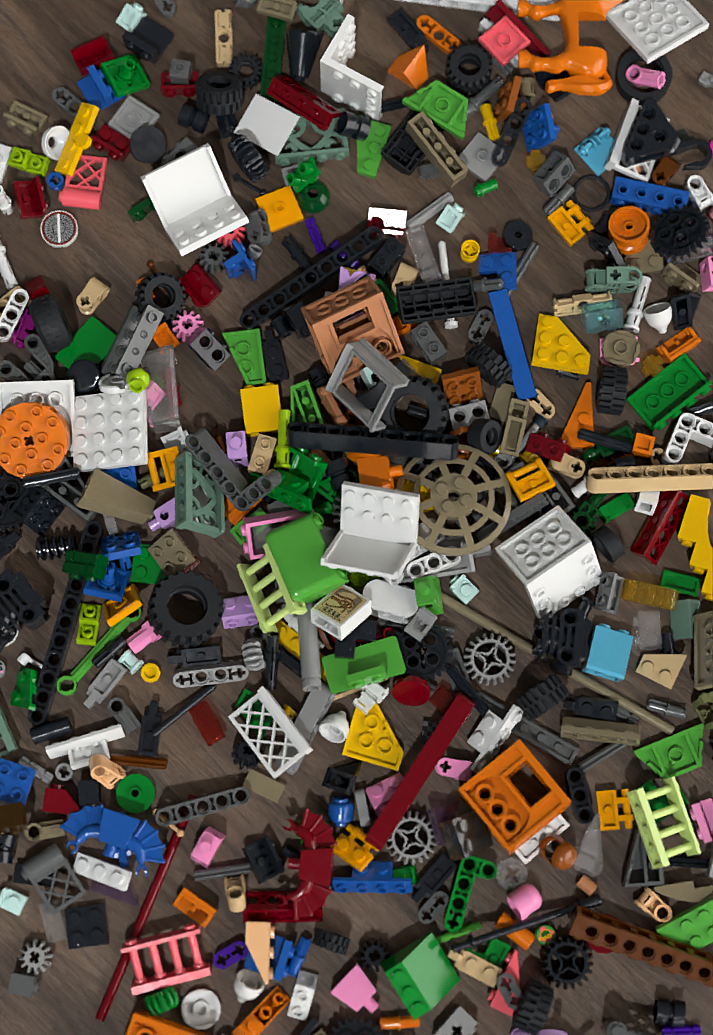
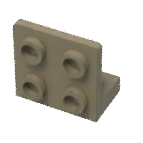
[661,258,701,294]

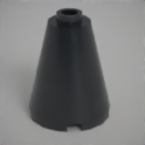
[286,29,322,83]

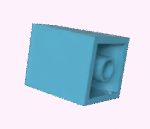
[581,623,634,682]

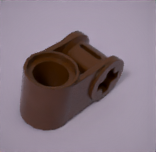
[648,156,681,186]

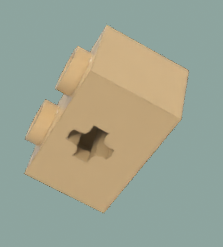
[248,434,278,476]

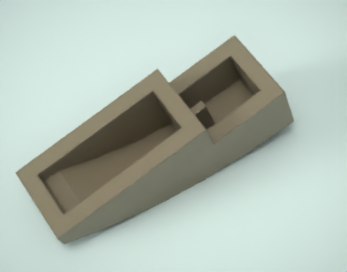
[499,398,530,457]
[650,880,713,902]

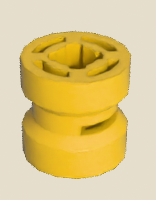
[460,240,480,263]

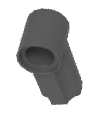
[108,697,141,735]

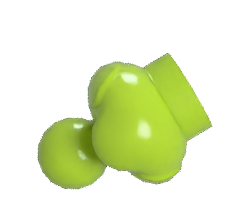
[126,367,150,393]

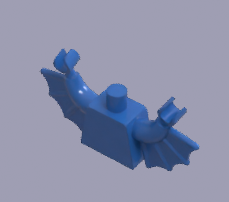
[60,804,165,878]

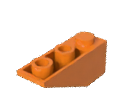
[232,985,291,1035]

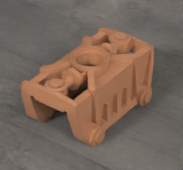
[316,379,370,426]

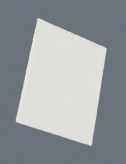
[234,94,300,156]

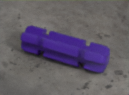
[305,217,326,253]
[661,1024,701,1035]

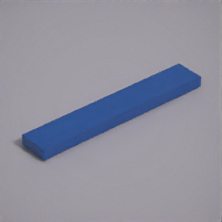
[488,288,537,401]

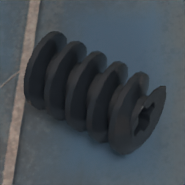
[35,533,77,561]

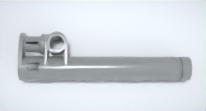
[297,602,322,692]

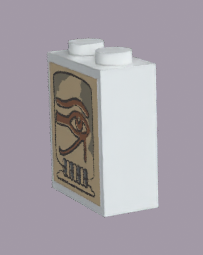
[311,585,372,640]

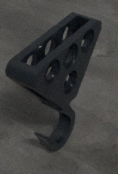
[621,98,713,171]

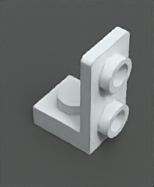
[287,970,319,1021]

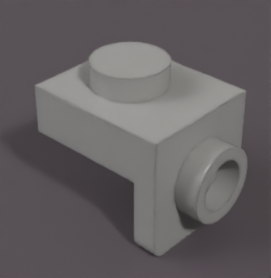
[404,606,437,641]

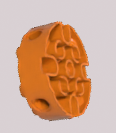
[0,402,71,479]

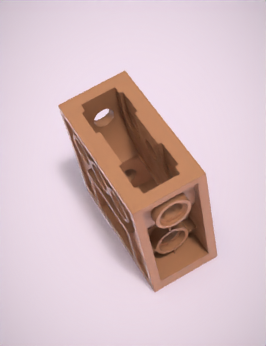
[300,276,405,384]

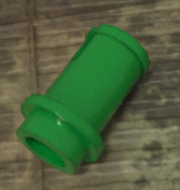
[473,178,498,197]
[313,500,334,516]

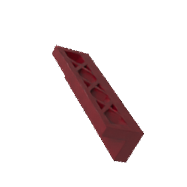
[486,0,551,58]
[267,75,342,131]
[630,490,690,565]
[243,891,323,923]

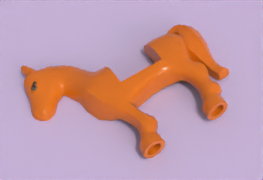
[517,0,624,96]

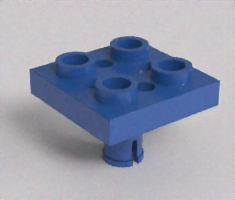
[522,103,559,154]
[101,531,142,570]
[83,561,131,602]

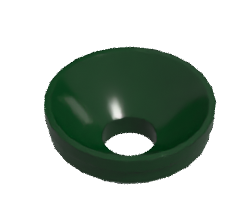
[296,181,330,214]

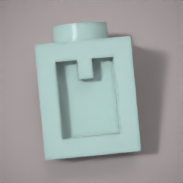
[116,2,147,33]
[436,203,466,234]
[449,574,479,605]
[0,887,29,916]

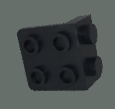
[122,17,174,64]

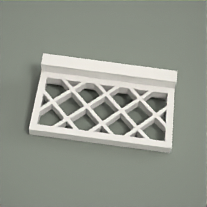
[604,98,670,183]
[228,686,313,778]

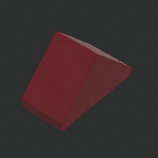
[24,276,50,300]

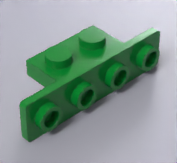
[250,468,312,514]

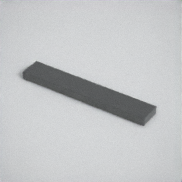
[472,690,579,766]

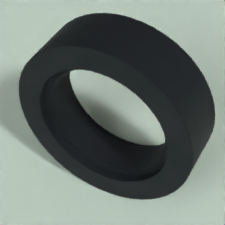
[615,49,672,106]
[355,357,411,409]

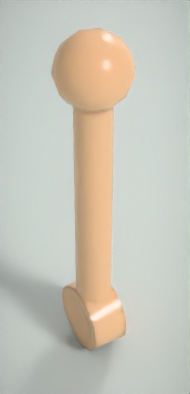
[153,809,184,837]

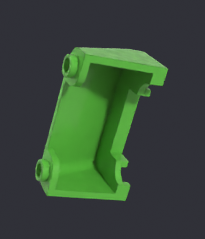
[265,512,349,604]

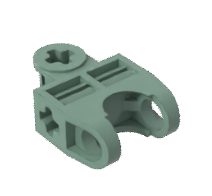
[296,0,345,38]
[584,266,642,294]

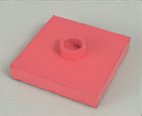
[478,15,531,67]

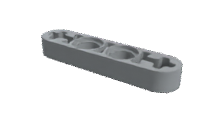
[173,661,248,688]

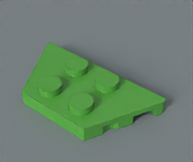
[402,80,468,141]
[633,723,704,779]
[655,896,713,949]

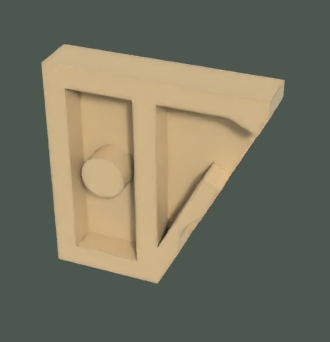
[636,654,688,689]

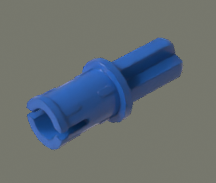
[287,937,312,978]

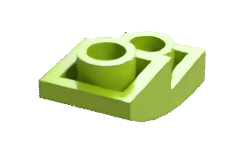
[7,147,51,177]
[76,603,102,646]

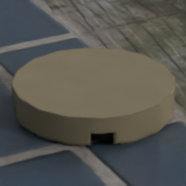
[601,330,640,368]

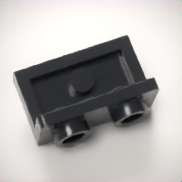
[242,835,285,885]

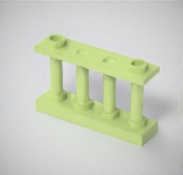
[236,543,308,633]
[626,776,701,869]

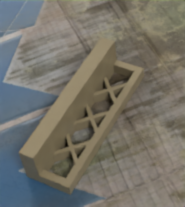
[560,716,641,746]

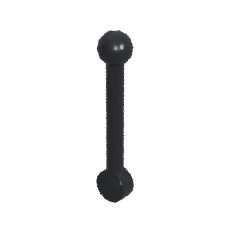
[233,174,267,196]

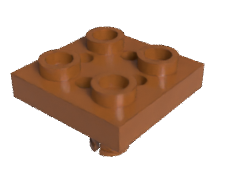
[494,75,531,123]
[441,366,483,406]

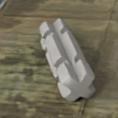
[18,756,54,784]

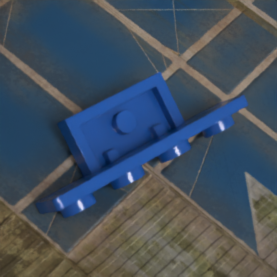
[332,861,412,894]

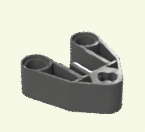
[0,334,57,382]

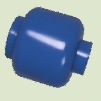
[328,796,354,827]

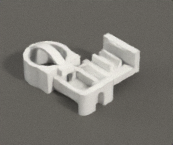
[353,683,389,715]

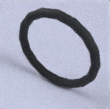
[573,175,611,212]

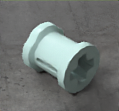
[118,649,144,675]

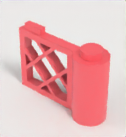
[59,155,108,210]

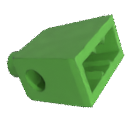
[414,575,444,615]

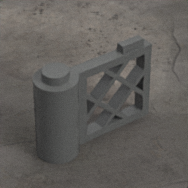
[20,843,87,915]
[601,1017,649,1035]

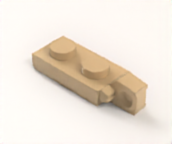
[447,949,502,988]

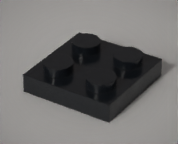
[64,904,109,950]

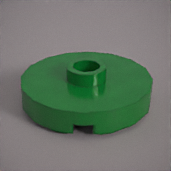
[116,774,155,813]

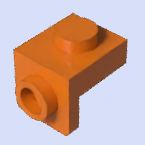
[153,322,180,355]

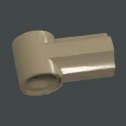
[25,819,65,841]

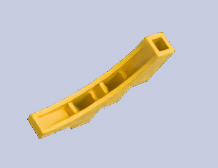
[677,494,713,601]

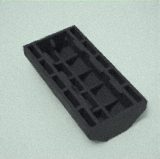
[381,110,445,175]
[396,277,478,325]

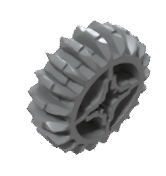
[463,633,516,686]
[386,811,438,865]

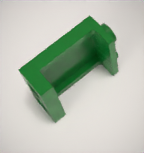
[286,447,328,503]

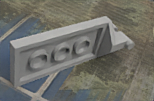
[399,535,493,584]

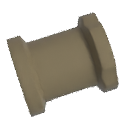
[519,77,536,101]

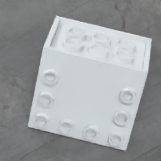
[320,14,384,121]
[140,143,249,256]
[321,481,420,579]
[495,505,602,619]

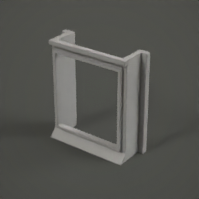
[325,338,410,432]

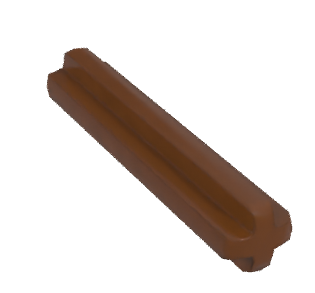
[109,753,168,770]

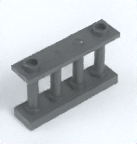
[99,304,164,379]
[471,461,549,541]

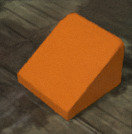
[392,315,417,336]

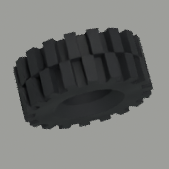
[464,342,512,388]

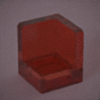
[488,233,512,254]

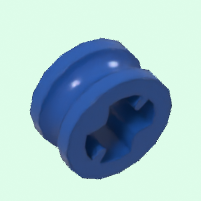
[47,172,65,191]

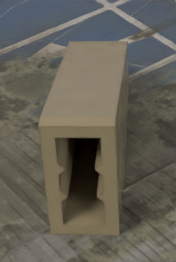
[76,468,157,525]

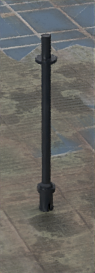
[451,893,602,953]

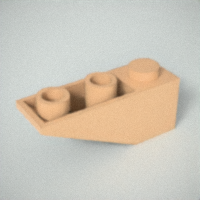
[245,921,275,984]

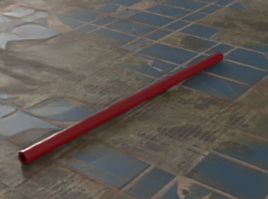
[95,794,197,1022]

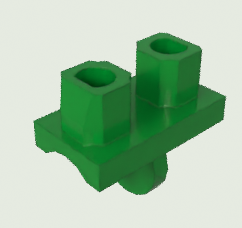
[286,157,321,193]

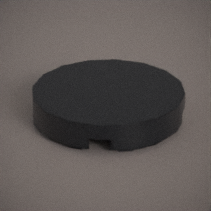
[129,126,166,164]

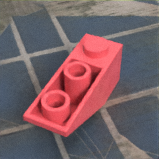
[487,949,520,1017]

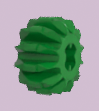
[143,986,179,1016]

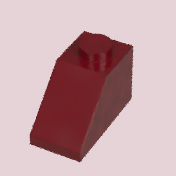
[42,784,82,814]

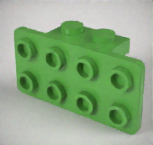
[322,636,406,694]

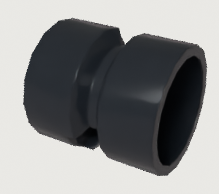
[177,102,211,134]
[336,111,371,141]
[325,457,356,492]
[0,834,17,864]
[653,997,686,1027]

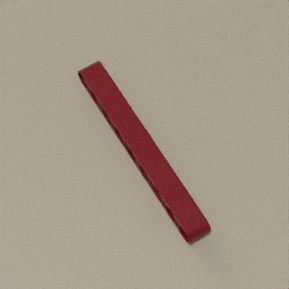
[364,692,476,851]

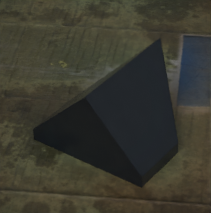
[668,292,702,331]
[322,760,363,796]

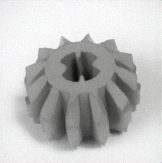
[241,638,266,671]
[19,939,53,975]

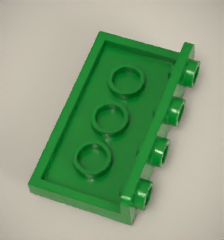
[626,353,713,432]

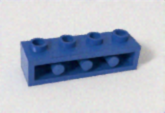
[609,176,689,216]

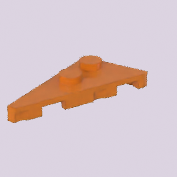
[561,382,594,449]

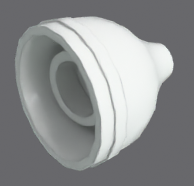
[643,302,672,334]
[319,710,350,743]
[234,969,265,1003]

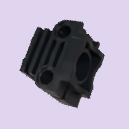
[0,569,49,636]
[532,608,592,676]

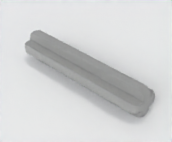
[405,192,454,231]

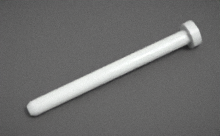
[438,241,458,329]

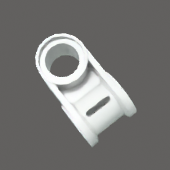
[684,175,713,212]

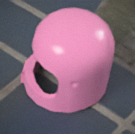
[507,883,542,922]

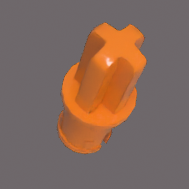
[380,1014,420,1031]

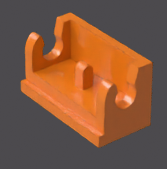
[656,327,701,365]
[173,887,218,928]

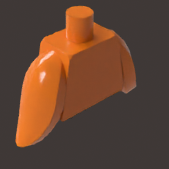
[346,452,404,489]

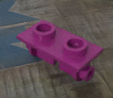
[9,309,35,349]

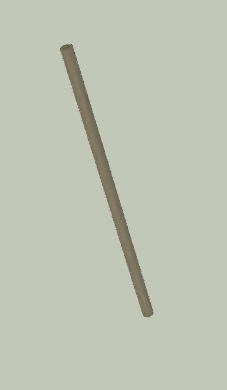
[441,592,675,735]

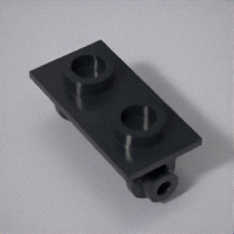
[216,113,238,139]

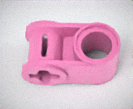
[435,758,474,782]

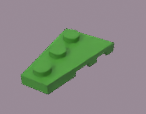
[222,329,266,386]

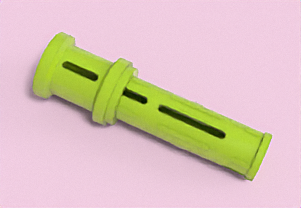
[274,410,291,469]

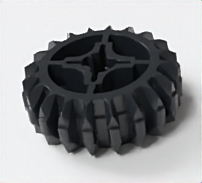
[227,134,268,183]
[539,934,594,990]

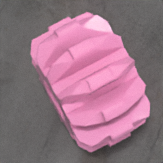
[172,310,204,342]

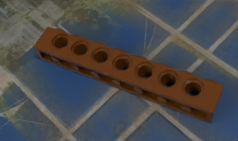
[569,905,713,988]

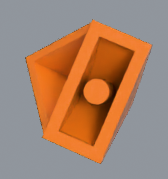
[388,45,428,91]

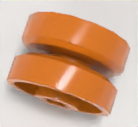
[608,206,650,255]

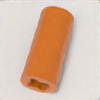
[493,911,536,950]

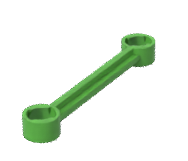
[57,607,142,696]

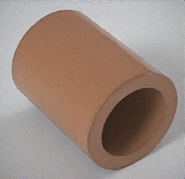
[575,874,598,896]

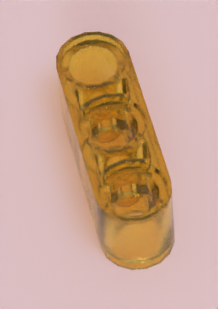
[620,579,679,611]

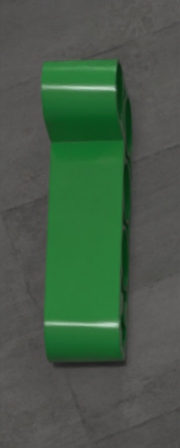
[443,855,497,932]

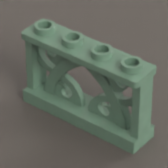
[275,108,349,166]
[174,451,226,539]

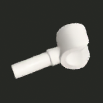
[17,653,43,669]

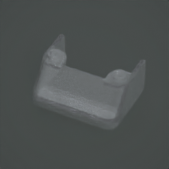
[141,345,183,433]

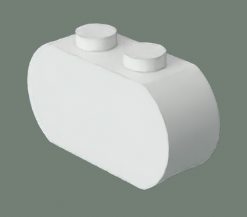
[363,579,419,625]

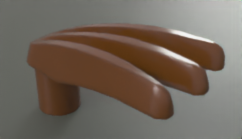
[317,626,334,652]

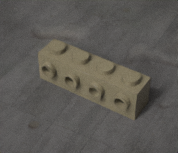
[405,111,468,187]

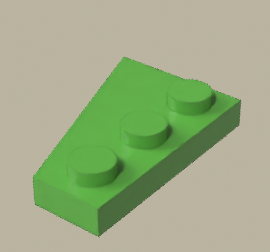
[356,116,392,179]

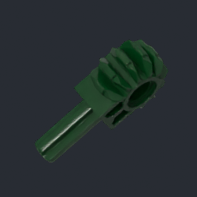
[568,493,608,536]

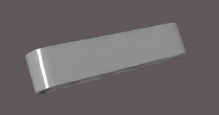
[275,682,336,775]

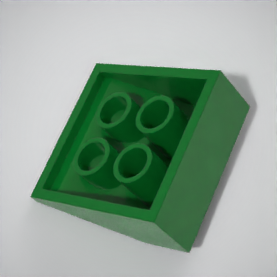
[380,931,460,1020]

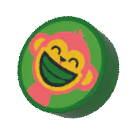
[535,925,556,945]

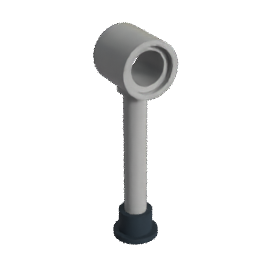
[494,414,548,476]

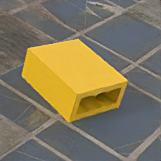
[240,383,281,438]

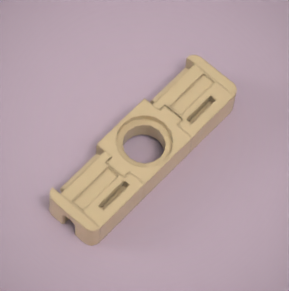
[215,9,233,67]
[553,291,612,317]

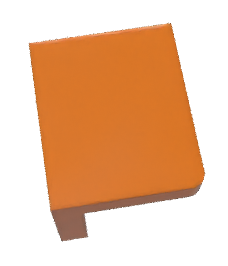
[630,433,655,460]

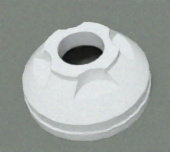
[42,126,69,160]

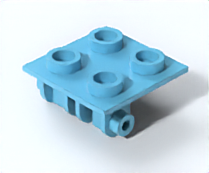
[574,126,624,176]

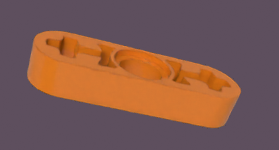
[416,15,461,55]

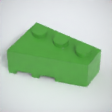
[290,380,326,424]

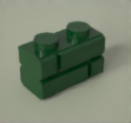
[62,549,109,583]

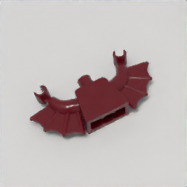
[275,807,337,921]

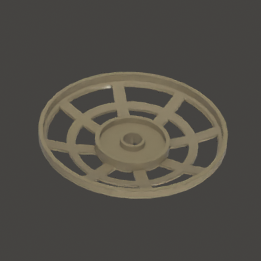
[396,444,512,556]

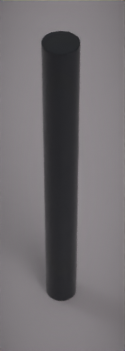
[151,684,216,738]

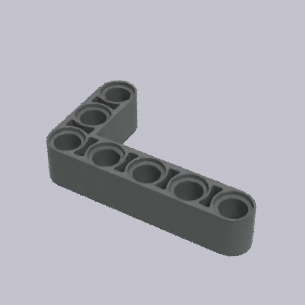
[185,428,282,512]

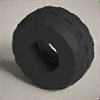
[29,294,73,352]

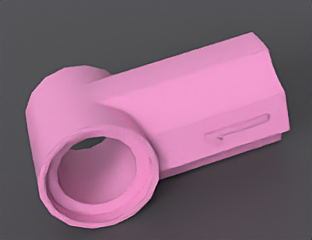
[626,65,665,89]
[125,620,162,654]

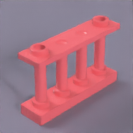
[121,923,211,995]

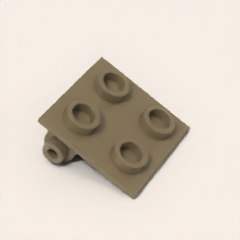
[147,528,196,575]

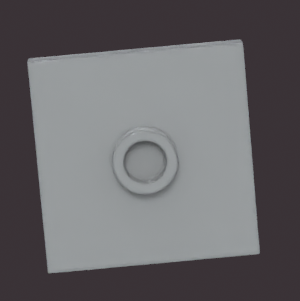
[108,95,160,139]
[459,132,505,182]

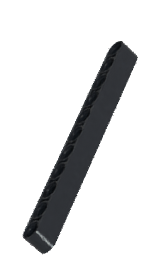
[28,521,104,726]

